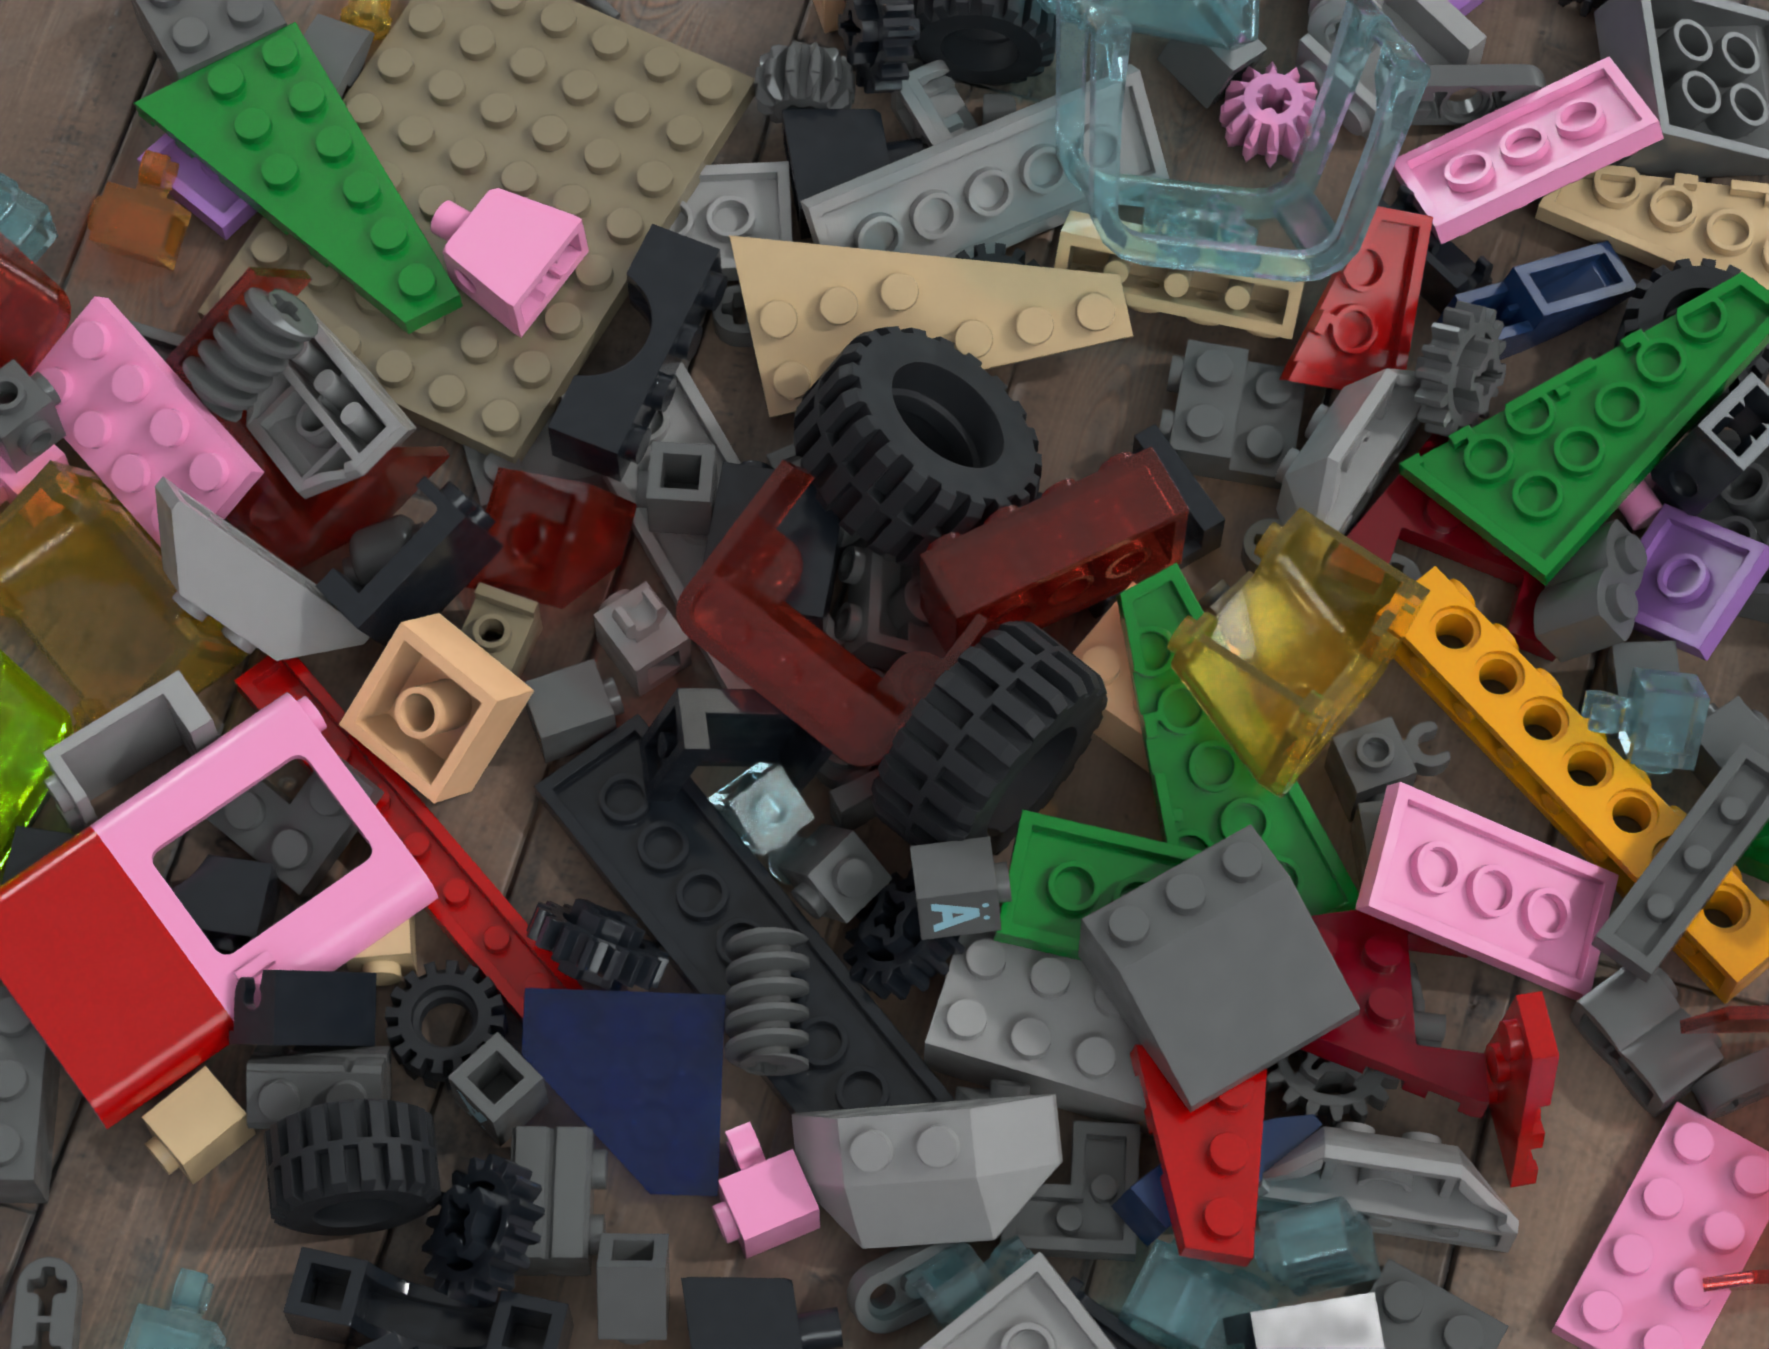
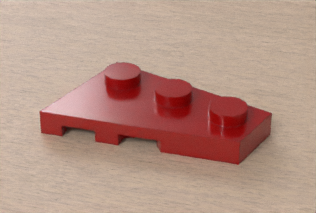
[1279,206,1433,390]
[1484,991,1560,1188]
[1130,1044,1267,1267]

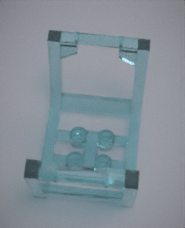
[1055,0,1431,282]

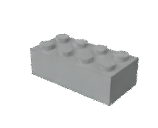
[924,931,1154,1136]

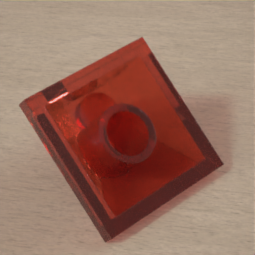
[465,467,637,609]

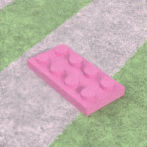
[1390,56,1664,245]
[29,296,264,547]
[1355,782,1619,1000]
[1551,1102,1769,1349]

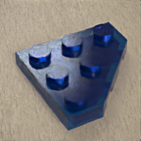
[522,988,725,1197]

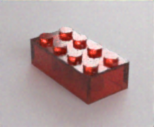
[920,446,1189,665]

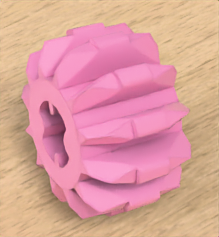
[1219,61,1323,168]

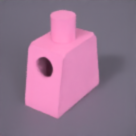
[430,188,589,338]

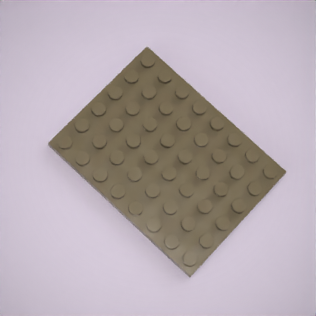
[198,0,756,464]

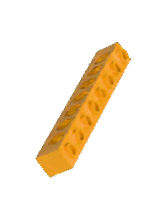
[1372,566,1769,1004]

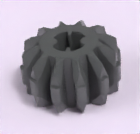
[754,40,856,124]

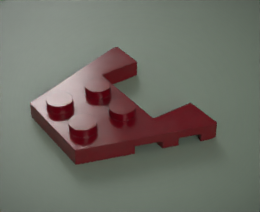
[1324,434,1556,662]
[1301,910,1489,1118]

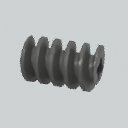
[183,287,318,422]
[725,927,810,1076]

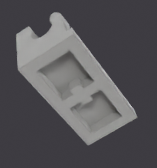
[891,60,979,150]

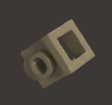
[461,582,543,679]

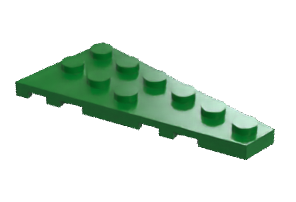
[134,22,463,334]
[1399,272,1769,586]
[1116,563,1359,916]

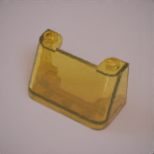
[0,460,248,732]
[1167,507,1430,798]

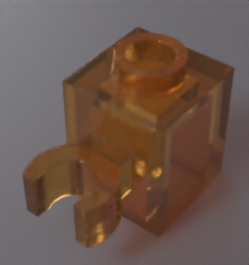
[88,149,192,271]

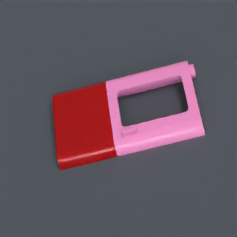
[0,692,438,1130]

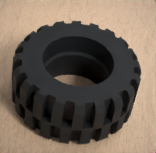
[794,326,1042,571]
[871,621,1108,856]

